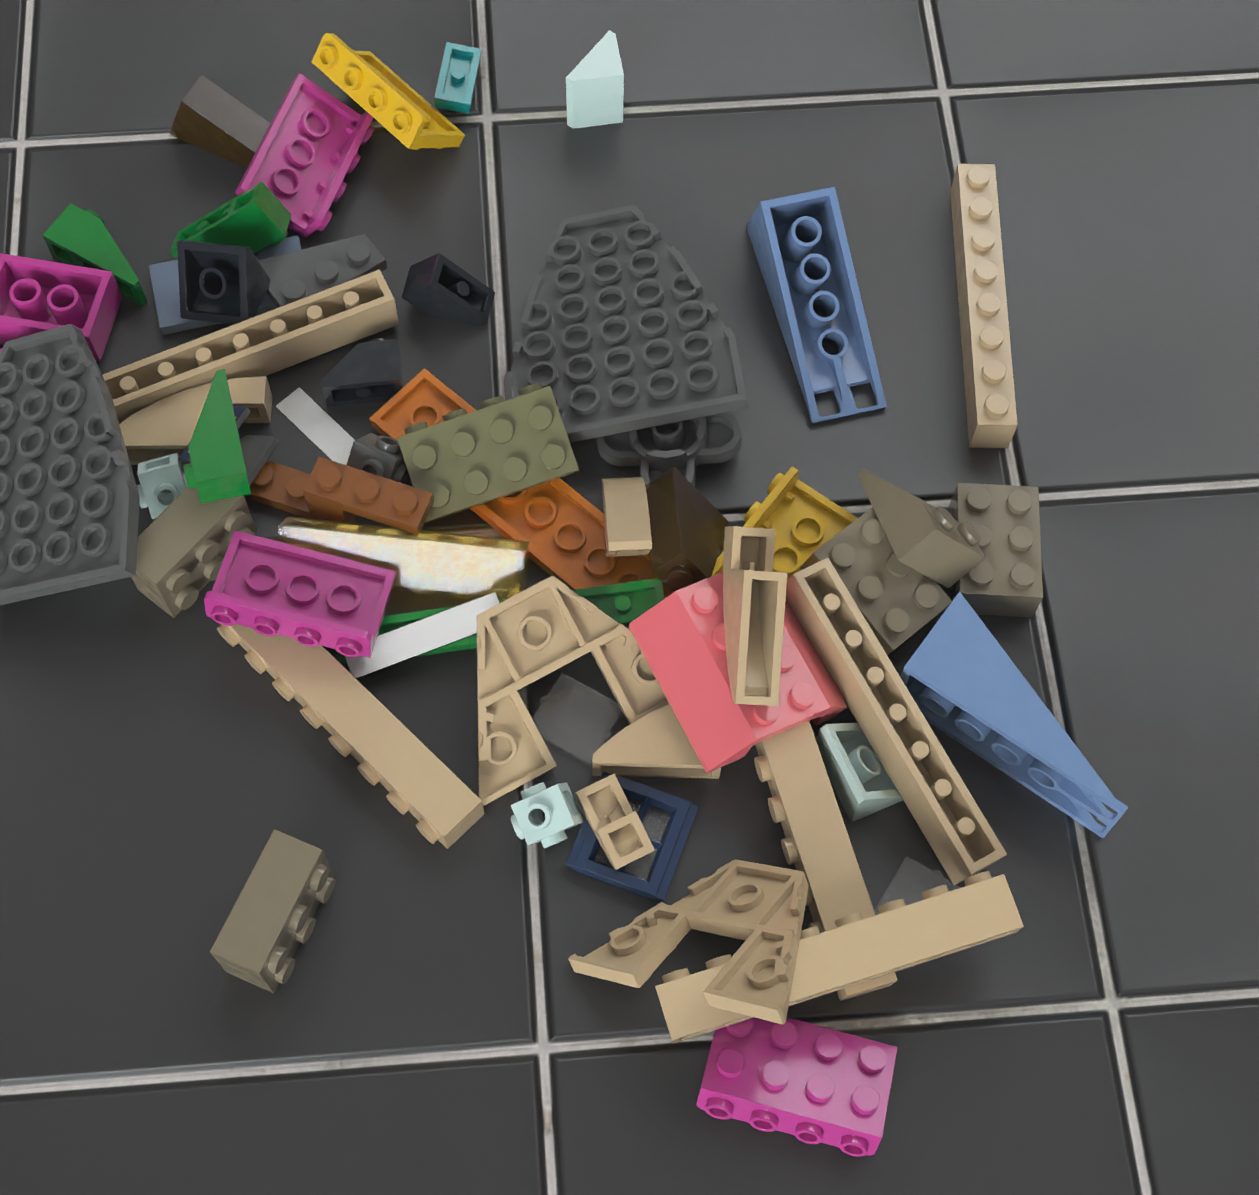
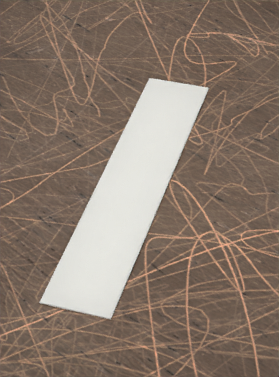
[276,387,355,465]
[345,592,499,678]

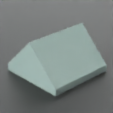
[566,30,624,129]
[816,723,903,823]

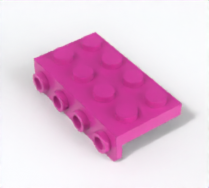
[235,73,375,239]
[204,531,396,658]
[696,1017,898,1157]

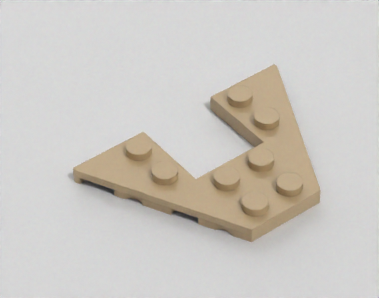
[476,576,669,806]
[568,859,809,1024]

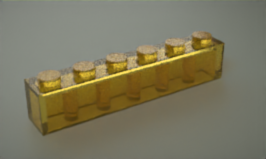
[278,516,530,600]

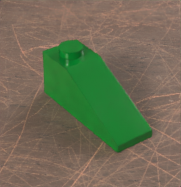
[169,181,292,258]
[42,203,147,307]
[184,369,251,504]

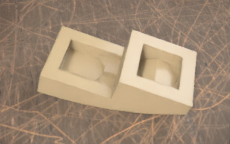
[574,773,655,870]

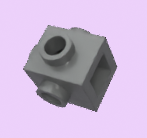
[347,433,410,484]

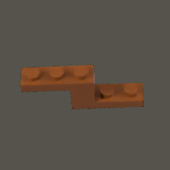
[244,457,434,535]

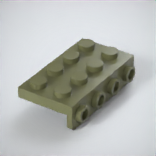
[397,383,579,523]

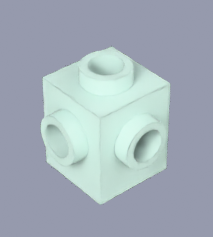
[136,453,188,519]
[511,782,584,849]

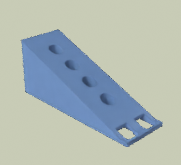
[746,187,887,424]
[900,591,1128,838]

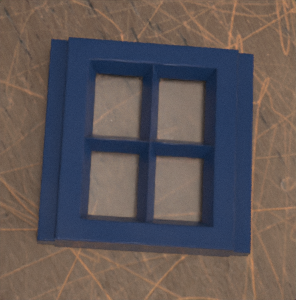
[566,771,699,902]

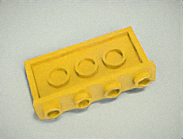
[312,33,465,150]
[711,466,857,582]

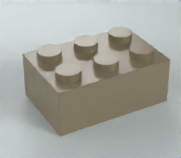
[949,483,1043,617]
[131,488,257,618]
[800,507,952,655]
[210,829,336,993]

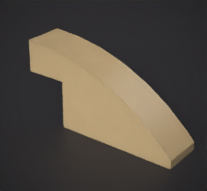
[119,376,273,465]
[602,477,652,557]
[723,526,787,706]
[592,704,721,779]

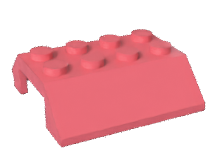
[628,572,847,773]

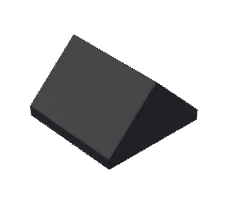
[177,240,270,324]

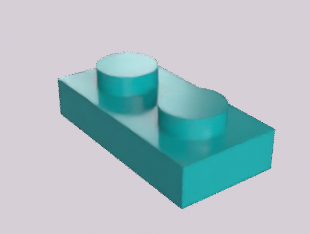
[434,42,482,114]

